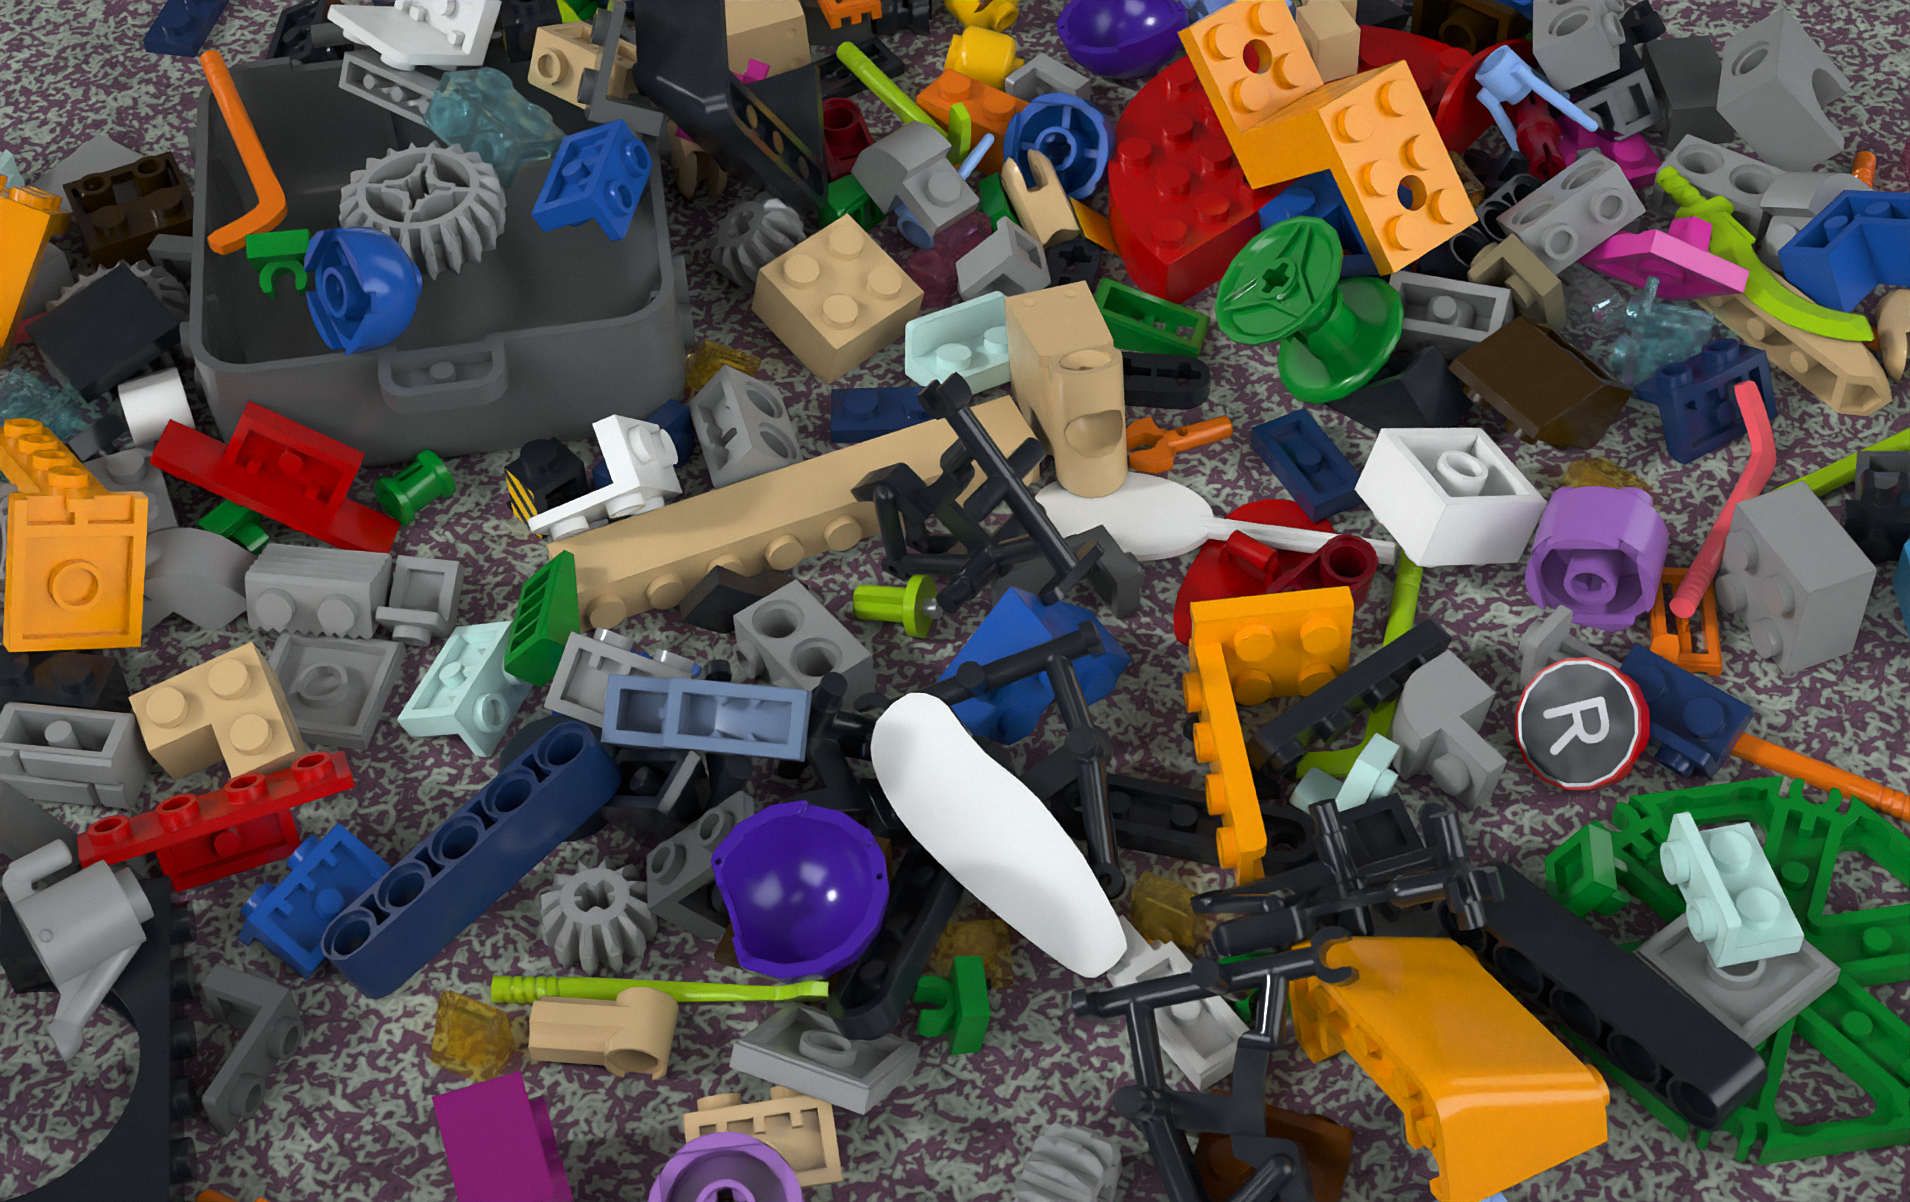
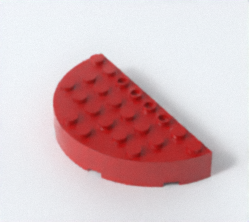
[1108,24,1472,305]

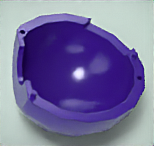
[1056,0,1189,81]
[710,800,890,984]

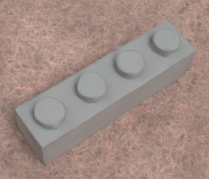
[338,50,480,138]

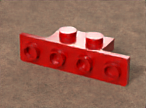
[149,401,401,554]
[76,750,355,893]

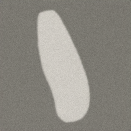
[870,693,1128,978]

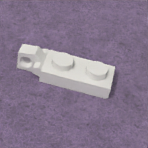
[1106,915,1250,1092]

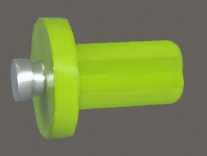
[853,574,943,639]

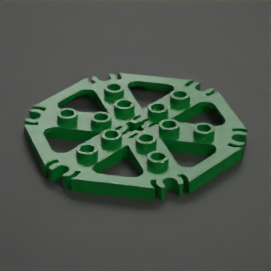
[1553,775,1910,1165]

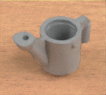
[2,839,154,1064]

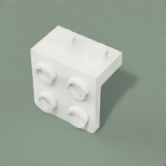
[327,0,502,71]
[527,414,683,541]

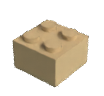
[751,213,924,385]

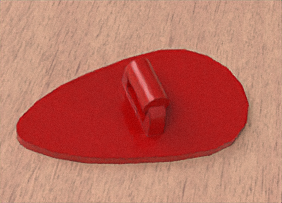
[1434,38,1539,162]
[1173,499,1336,646]

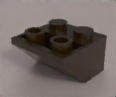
[62,151,194,272]
[1448,316,1634,451]

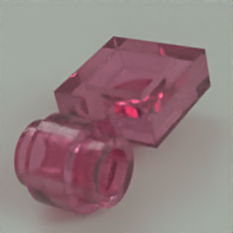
[904,209,992,308]

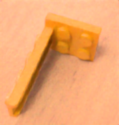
[0,418,148,652]
[1182,586,1354,886]

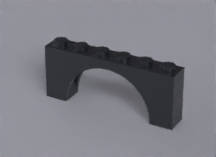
[0,875,198,1202]

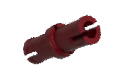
[1512,91,1567,183]

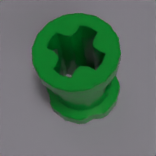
[373,449,456,527]

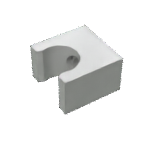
[1716,8,1849,172]

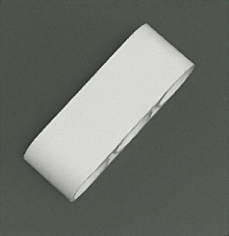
[118,366,196,447]

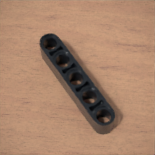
[1438,860,1768,1132]

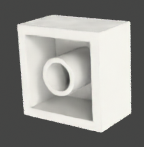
[1355,428,1547,568]

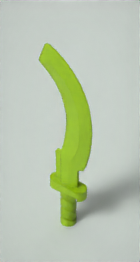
[1656,166,1875,341]

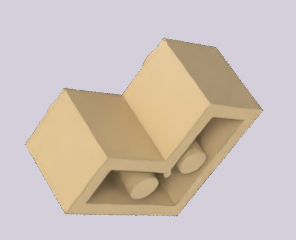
[129,641,308,781]

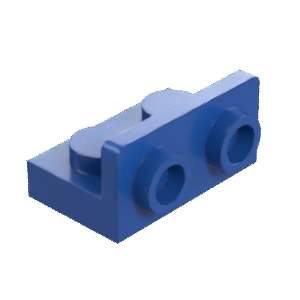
[531,119,653,242]
[238,823,392,981]

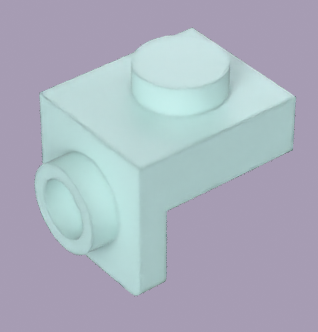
[1289,733,1400,817]

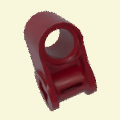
[822,98,876,184]
[1264,534,1378,614]

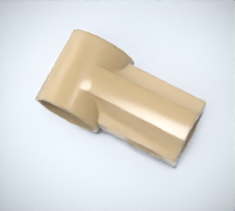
[528,987,679,1080]

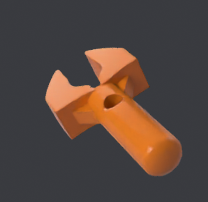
[1126,415,1233,474]

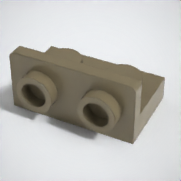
[1467,233,1568,331]

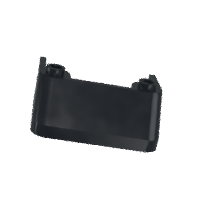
[632,0,829,213]

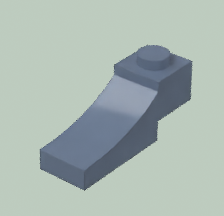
[601,673,812,762]

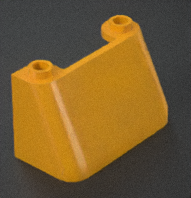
[1289,936,1610,1202]

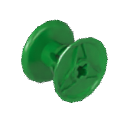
[1214,215,1405,404]

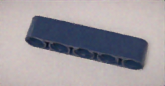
[321,720,622,999]

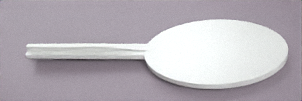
[1034,472,1398,565]

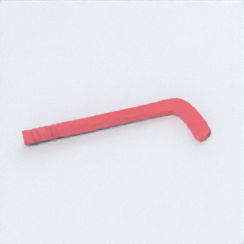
[1669,380,1776,618]

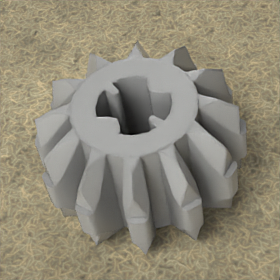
[707,191,807,292]
[539,855,658,977]
[1014,1122,1123,1202]

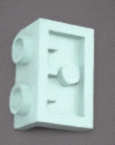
[905,291,1011,395]
[397,621,533,757]
[1660,812,1804,968]

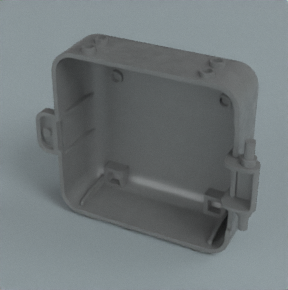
[180,1,696,469]

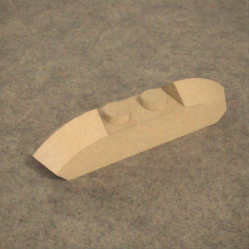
[1692,239,1892,416]

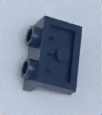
[1634,338,1778,465]
[1619,643,1755,779]

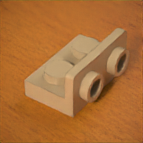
[528,21,639,109]
[682,1085,843,1201]

